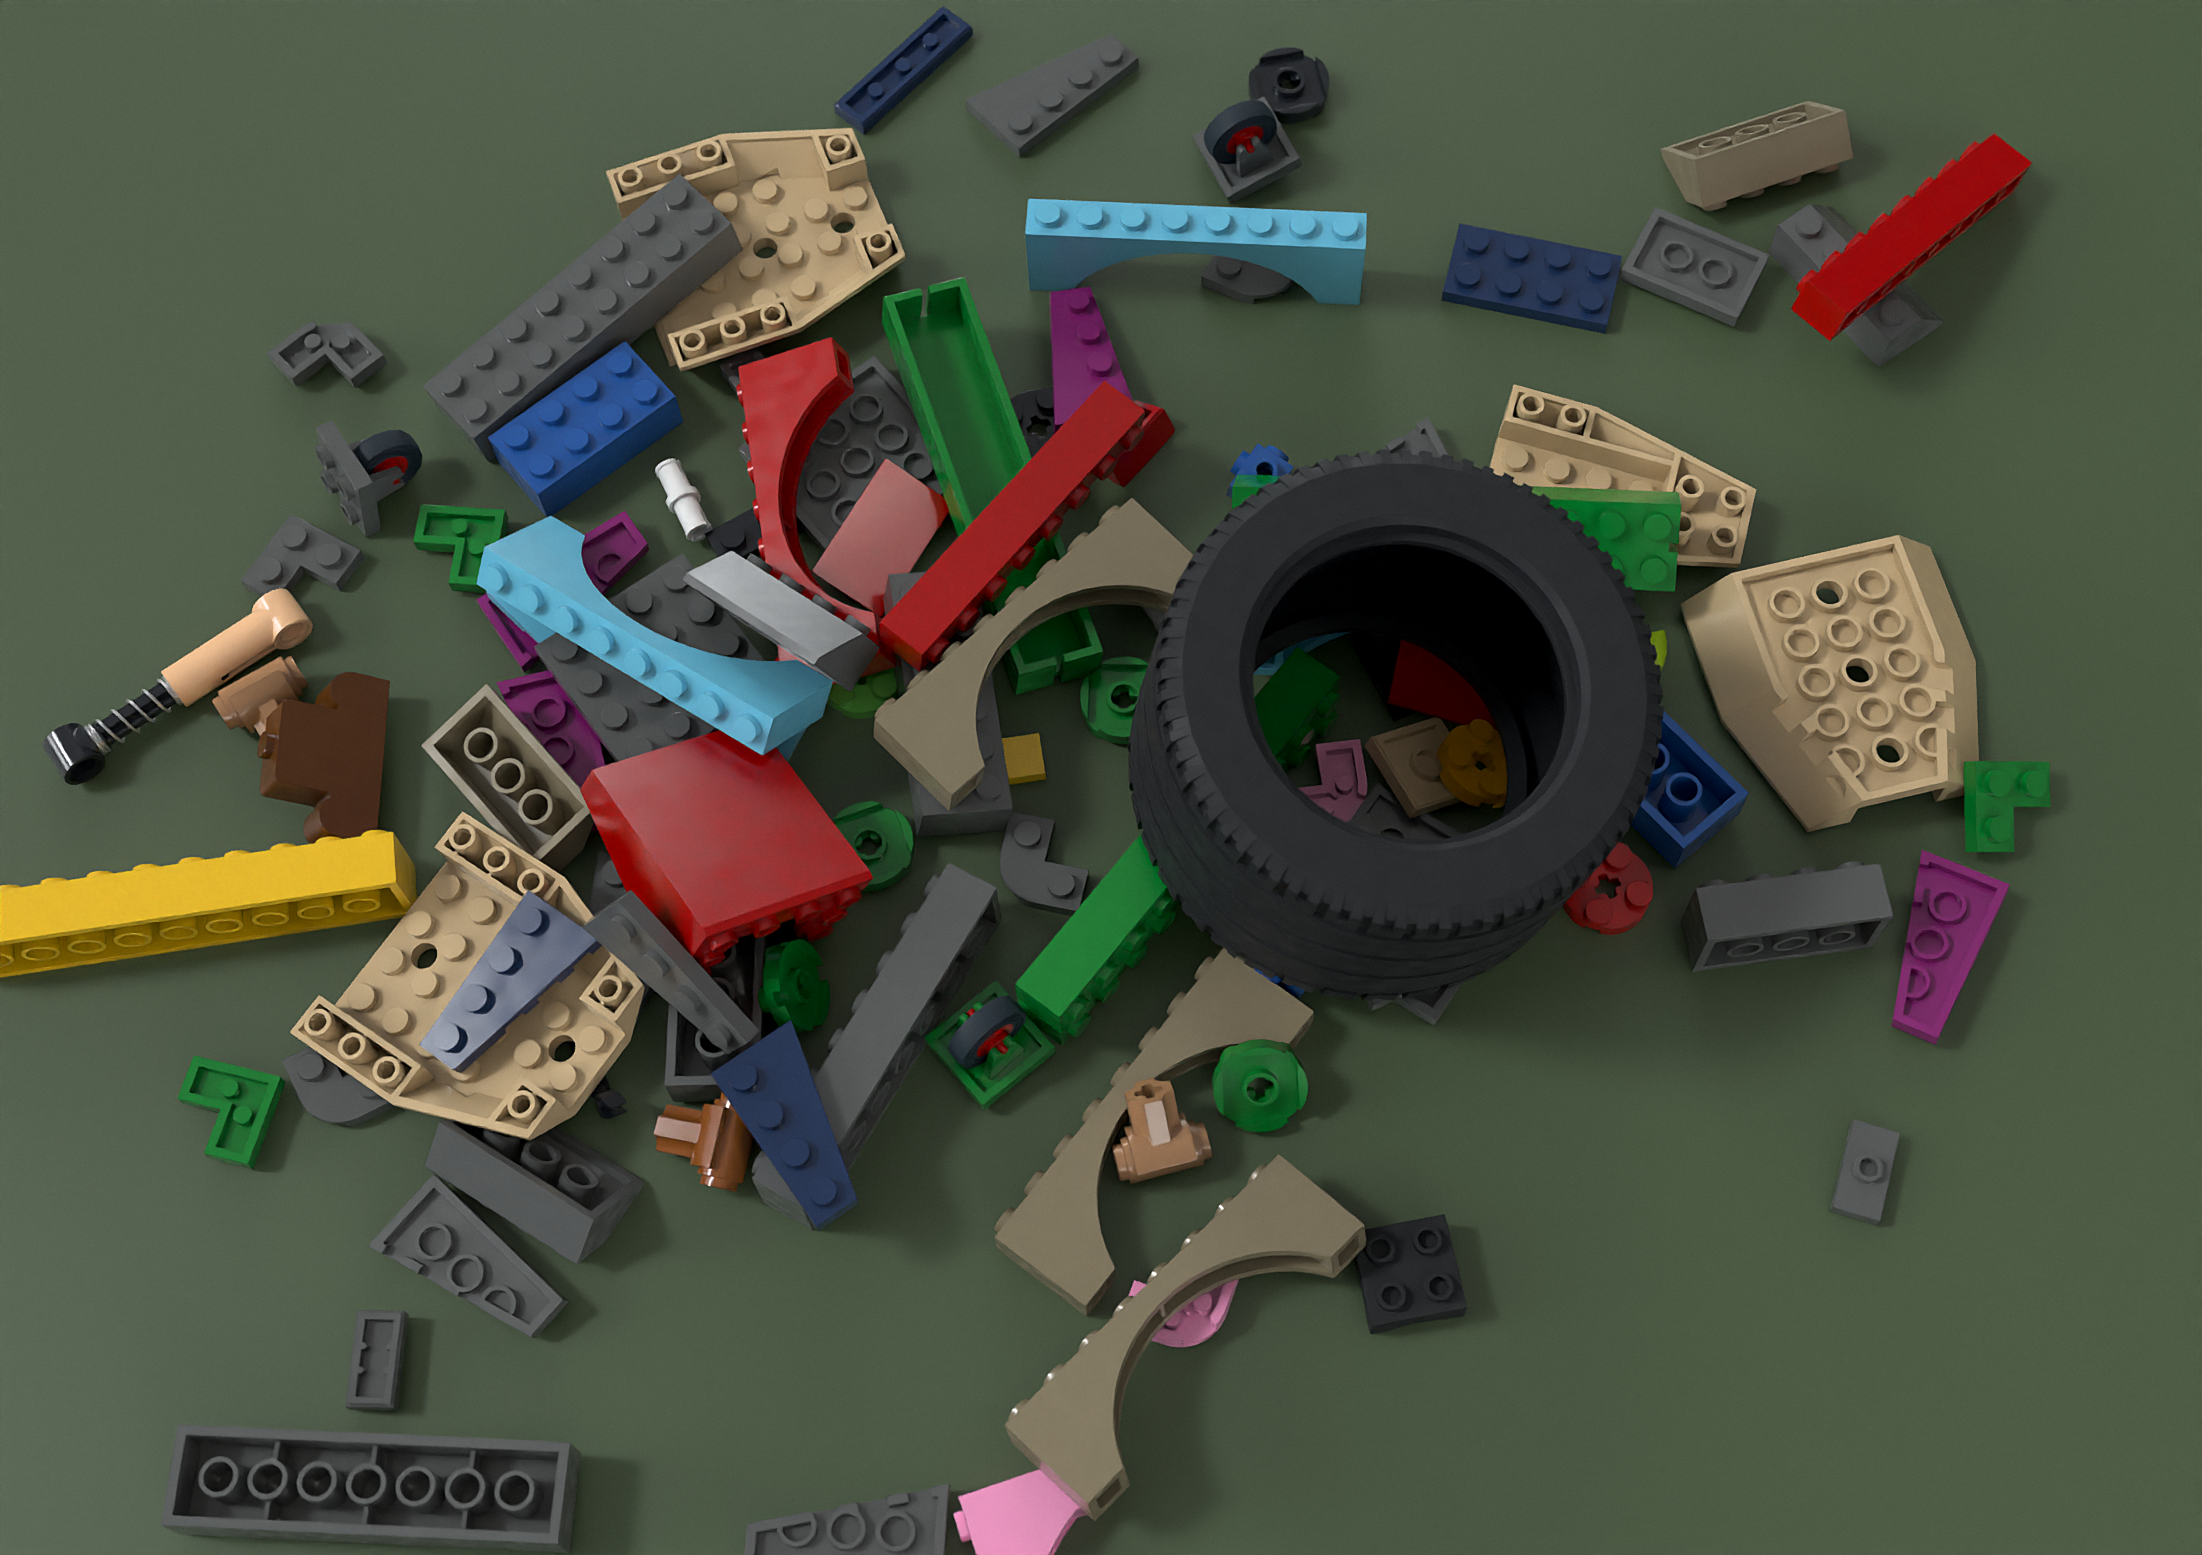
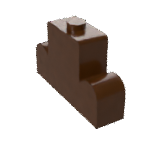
[257,672,390,844]

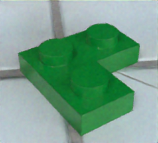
[413,504,509,593]
[1964,761,2050,852]
[177,1055,286,1169]

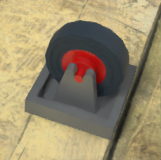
[1192,96,1302,205]
[314,420,423,538]

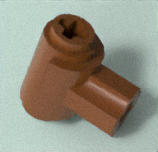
[654,1091,754,1192]

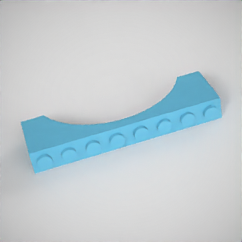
[1025,199,1367,305]
[476,516,833,756]

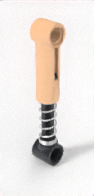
[43,588,313,785]

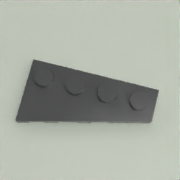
[582,890,760,1054]

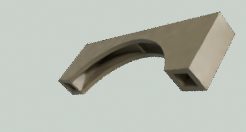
[873,498,1193,811]
[994,948,1314,1317]
[1004,1154,1367,1521]

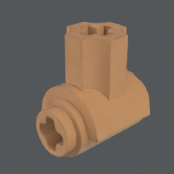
[212,656,309,737]
[1111,1078,1212,1184]

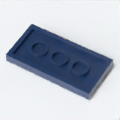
[1441,223,1622,334]

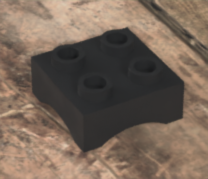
[1353,1214,1468,1334]

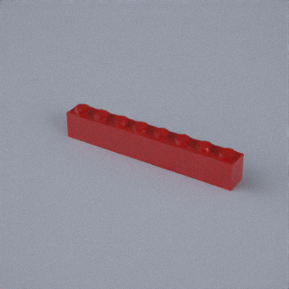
[1791,133,2032,341]
[879,380,1145,672]

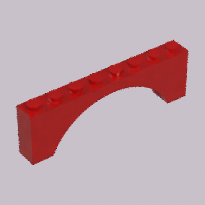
[736,337,897,685]

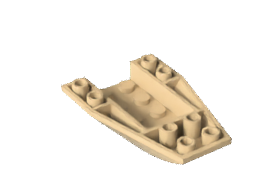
[1489,384,1756,568]

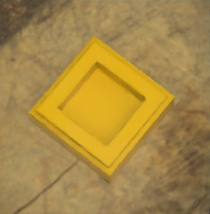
[1002,733,1046,785]

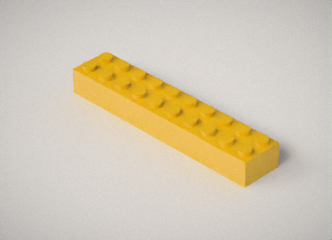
[0,830,417,978]

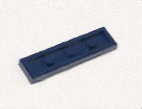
[834,6,973,135]

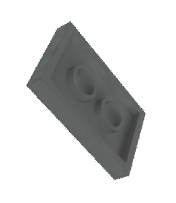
[1619,207,1770,327]

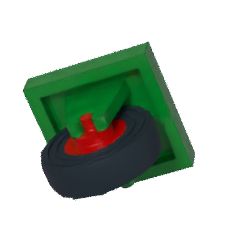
[924,980,1055,1110]

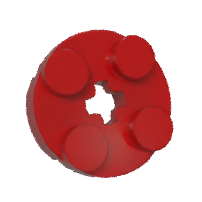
[1563,842,1653,935]

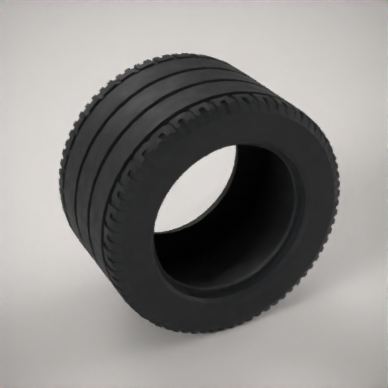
[1128,449,1664,1000]

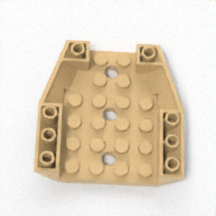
[606,128,906,372]
[1680,535,1979,832]
[290,811,645,1140]

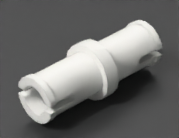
[655,458,713,542]

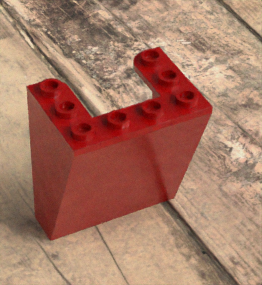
[580,730,873,976]

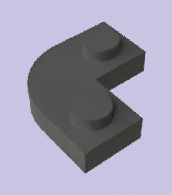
[1201,255,1295,304]
[267,321,387,388]
[999,812,1089,916]
[282,1047,395,1127]

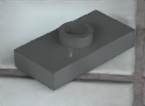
[1830,1119,1900,1225]
[345,1310,409,1411]

